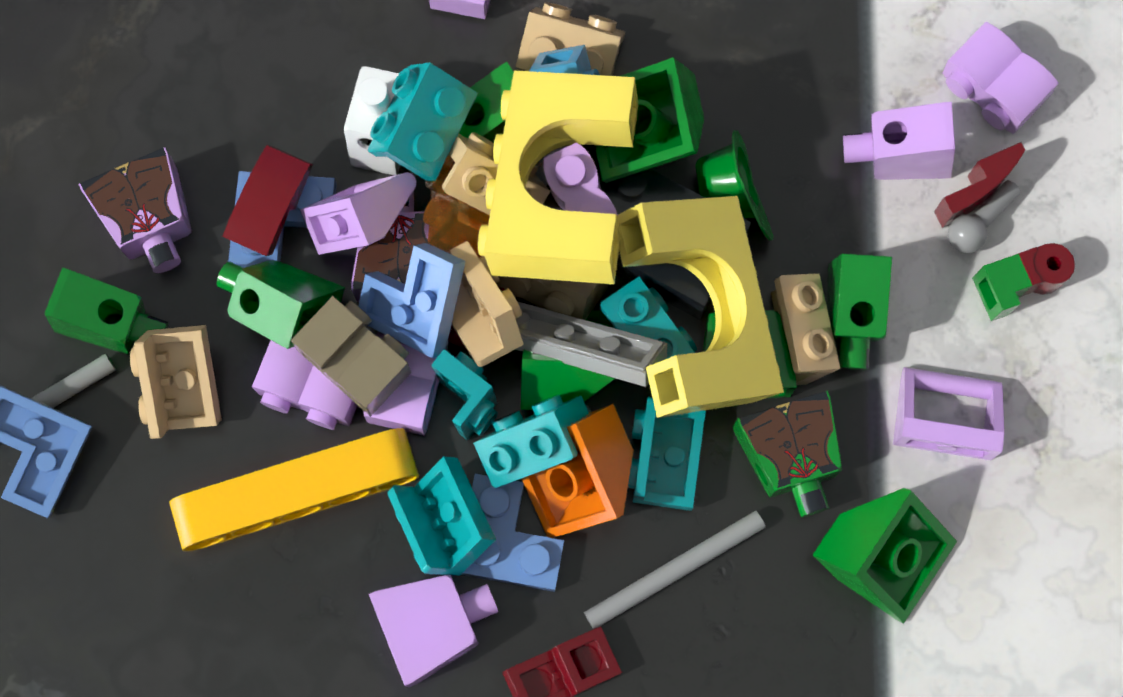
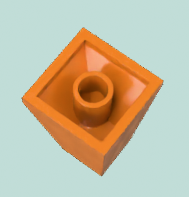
[522,404,633,538]

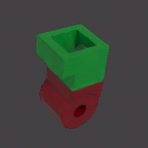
[972,243,1075,321]

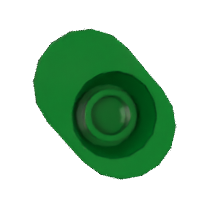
[695,130,773,241]

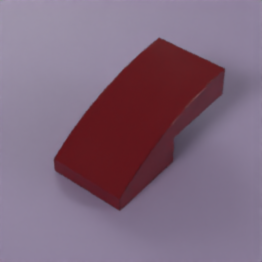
[934,142,1025,228]
[222,145,313,256]
[502,626,622,697]

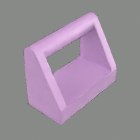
[300,172,416,255]
[893,367,1004,460]

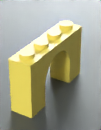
[478,71,639,284]
[616,196,784,418]

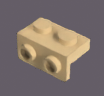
[516,2,626,76]
[442,132,550,215]
[449,241,524,367]
[770,274,840,385]
[130,325,222,439]

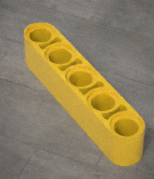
[169,428,419,551]

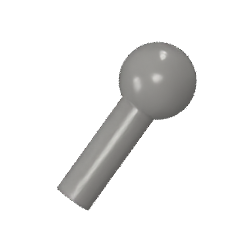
[948,180,1020,253]

